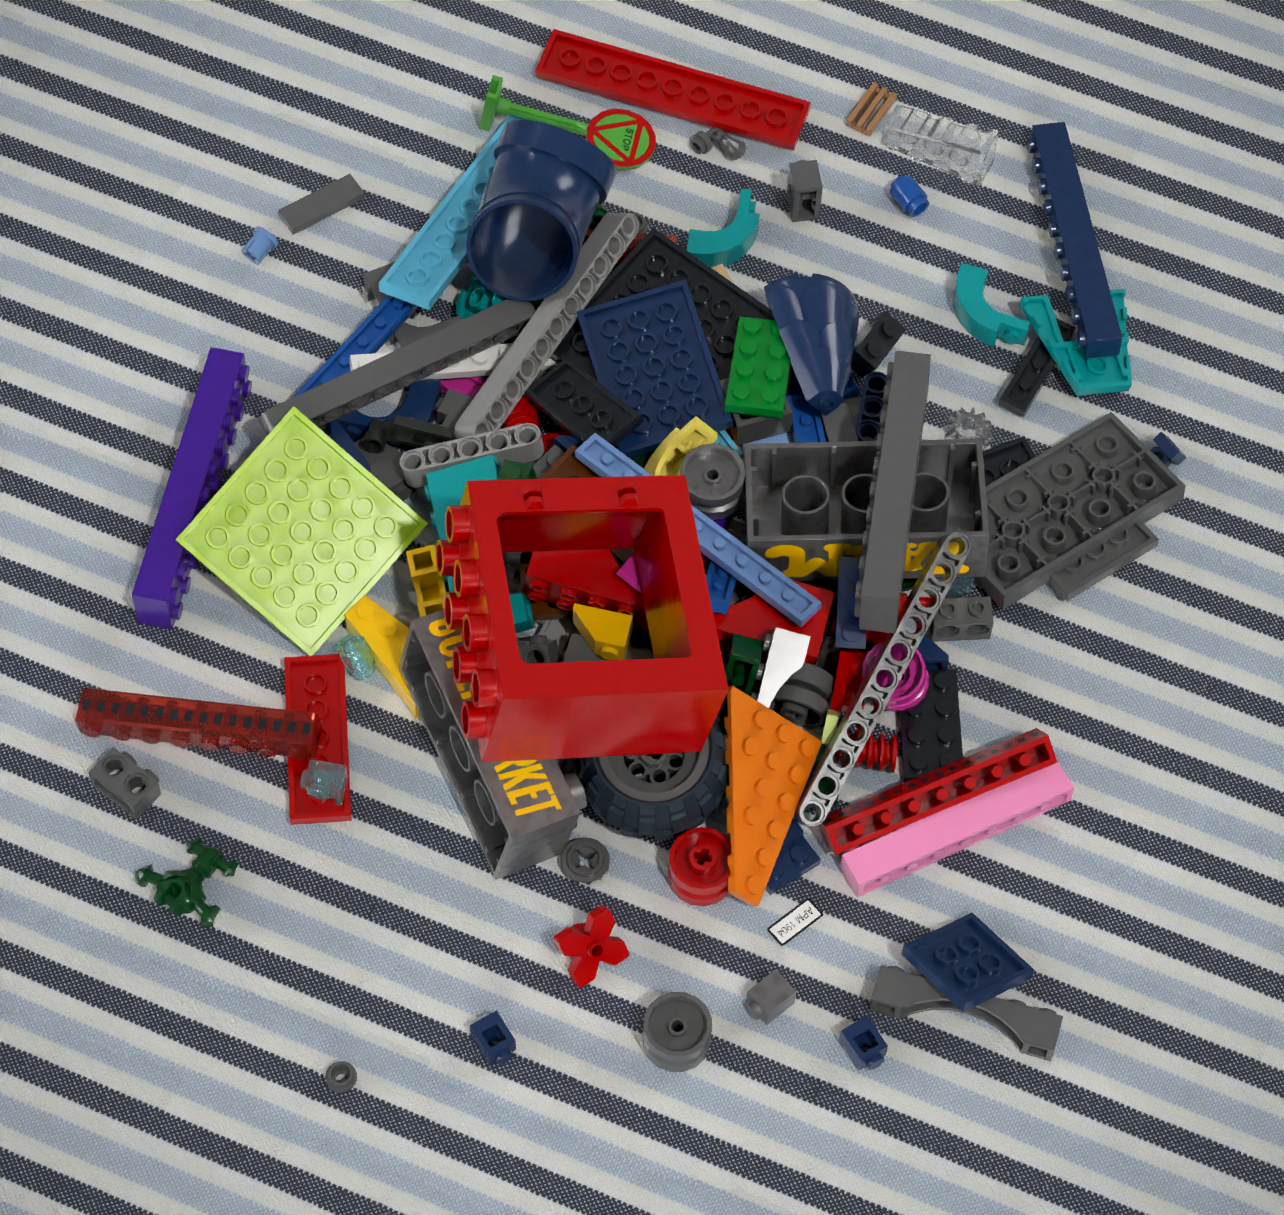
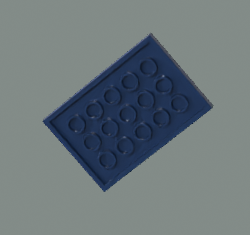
[576,279,734,458]

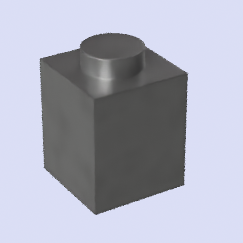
[746,969,796,1025]

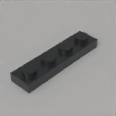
[999,318,1076,417]

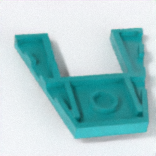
[1019,289,1132,396]

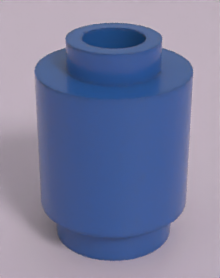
[890,175,929,217]

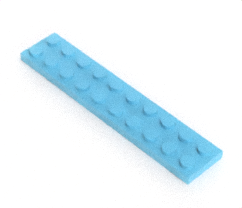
[379,115,527,310]

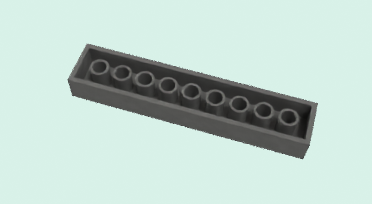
[854,351,931,633]

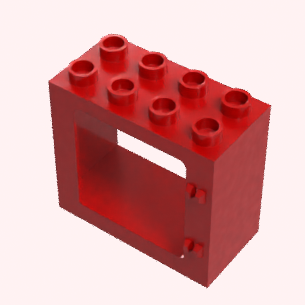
[436,475,729,762]

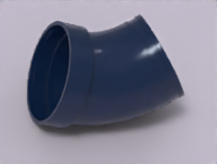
[466,120,617,301]

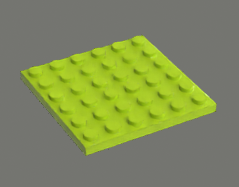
[176,406,428,656]

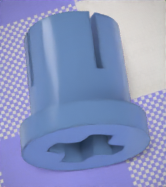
[242,226,279,264]

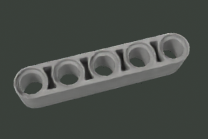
[399,423,544,488]

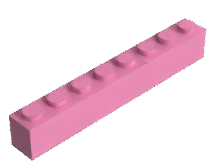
[840,758,1074,897]

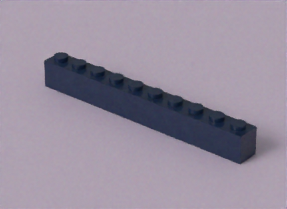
[1027,122,1122,359]

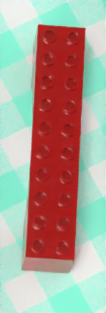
[522,549,835,665]

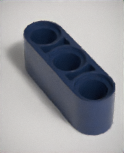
[856,371,887,441]

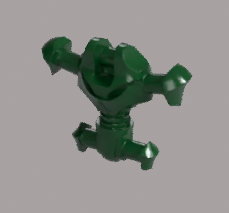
[135,837,239,928]

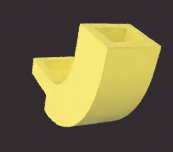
[644,416,717,476]

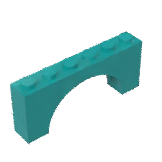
[424,454,536,633]

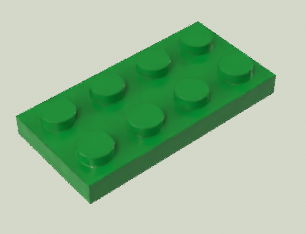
[725,316,791,418]

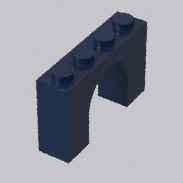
[318,379,442,451]

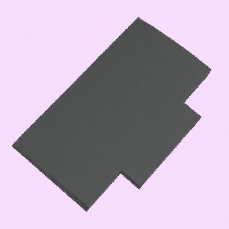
[974,412,1186,610]

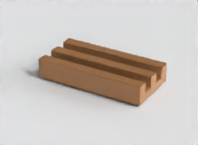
[846,82,897,137]

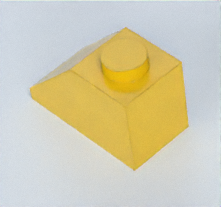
[573,603,633,660]

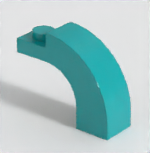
[687,189,760,268]
[954,263,1030,347]

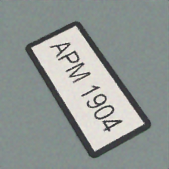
[767,898,823,946]

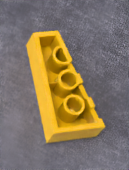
[345,595,420,719]

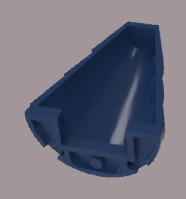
[764,273,859,416]

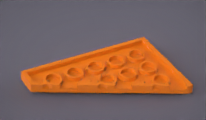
[724,686,822,906]

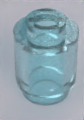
[337,634,375,680]

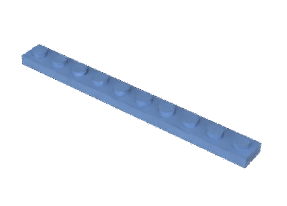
[575,433,822,627]

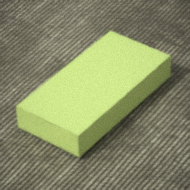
[821,705,840,745]

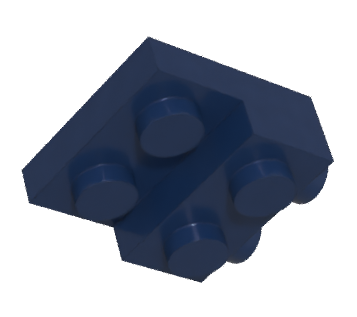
[765,817,821,895]

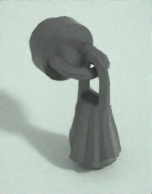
[690,127,746,160]

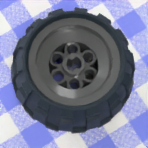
[576,715,729,840]

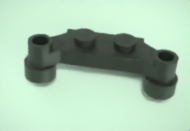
[362,415,456,454]

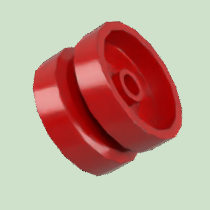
[668,827,731,907]

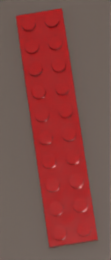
[535,29,811,151]

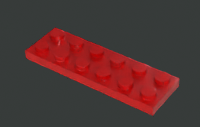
[284,654,352,825]

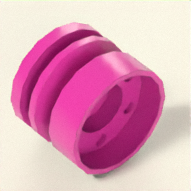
[862,642,929,711]

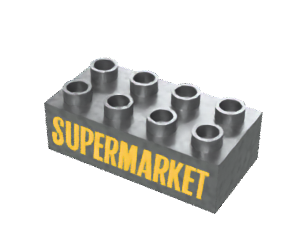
[398,609,587,880]

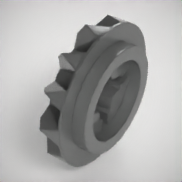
[561,838,610,885]

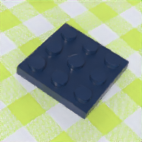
[901,913,1034,1012]

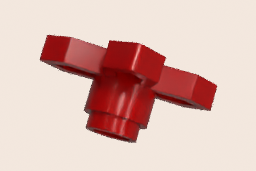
[553,905,630,988]

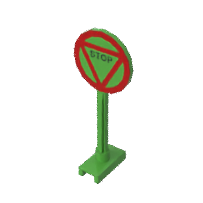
[479,75,656,170]

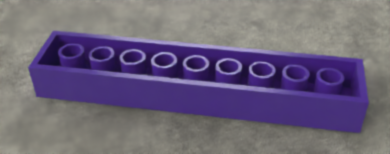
[132,347,252,630]

